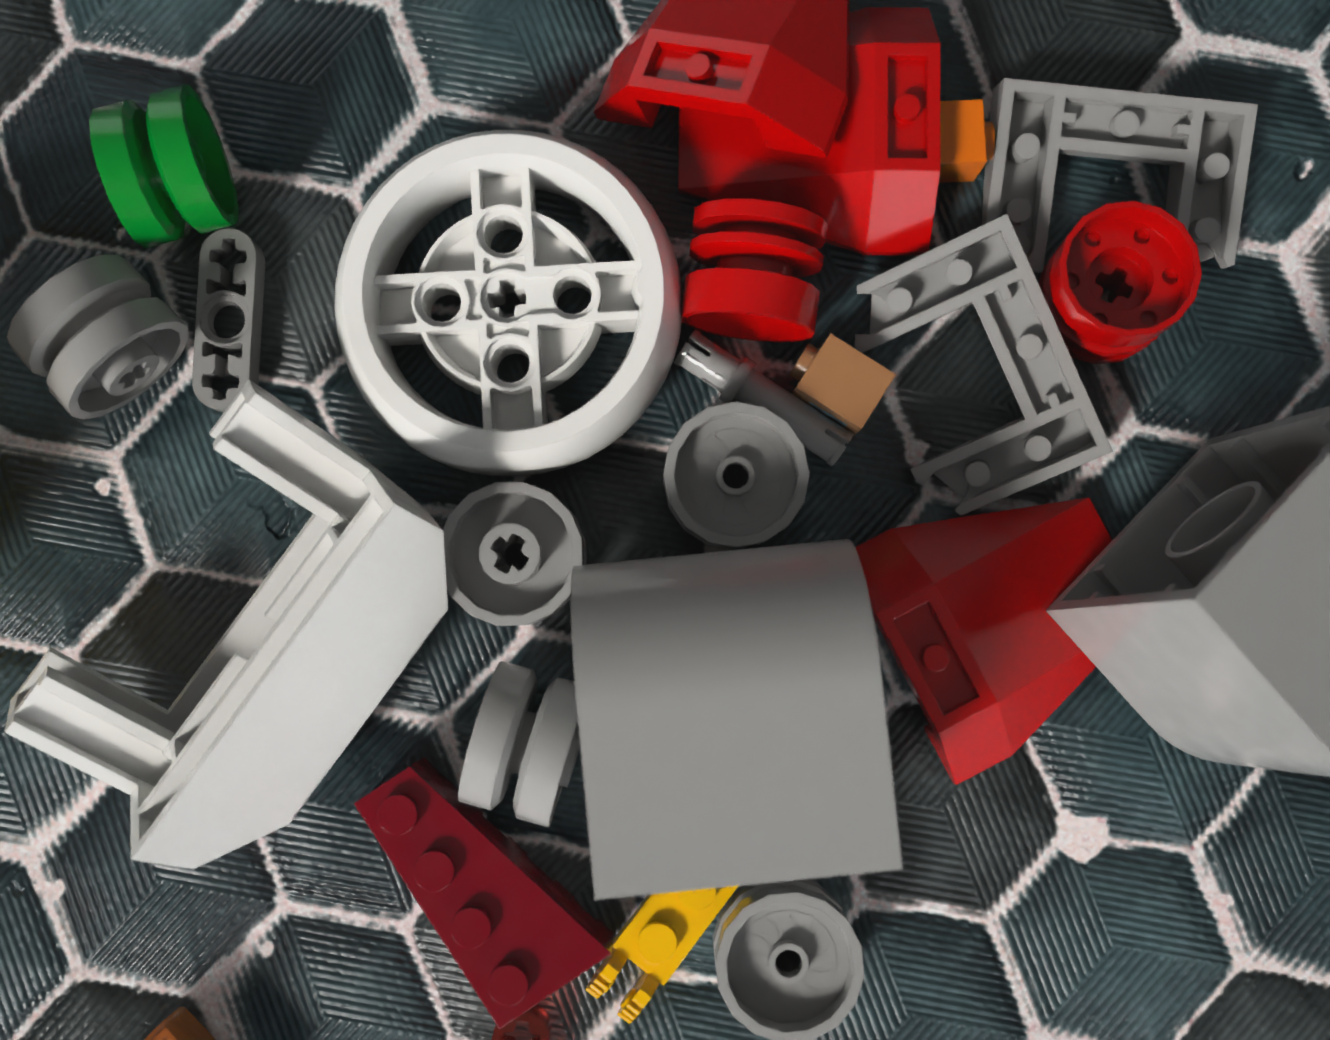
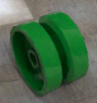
[89,85,239,249]

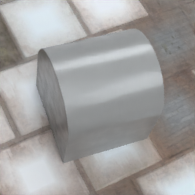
[1045,406,1330,777]
[571,539,903,900]

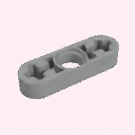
[192,228,265,413]

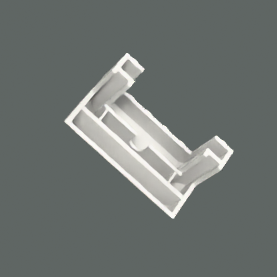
[5,379,448,869]

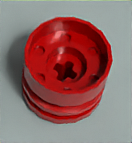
[681,198,828,342]
[1038,201,1202,364]

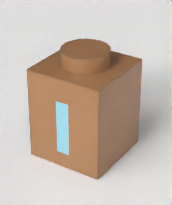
[789,333,896,436]

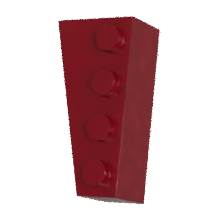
[354,757,615,1029]

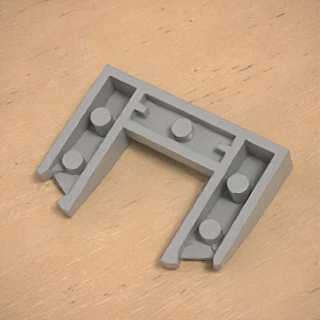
[982,78,1258,273]
[855,214,1113,516]

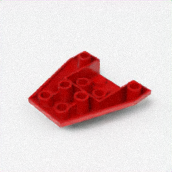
[593,0,850,158]
[678,7,941,256]
[855,497,1112,785]

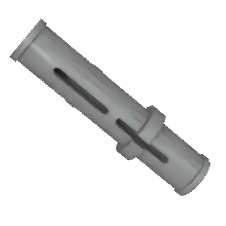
[674,329,854,467]

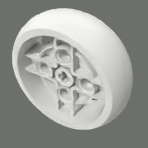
[335,130,683,476]

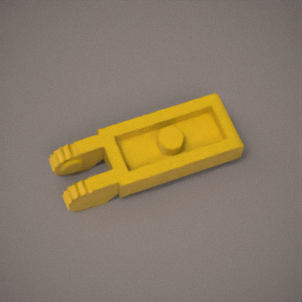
[585,886,738,1024]

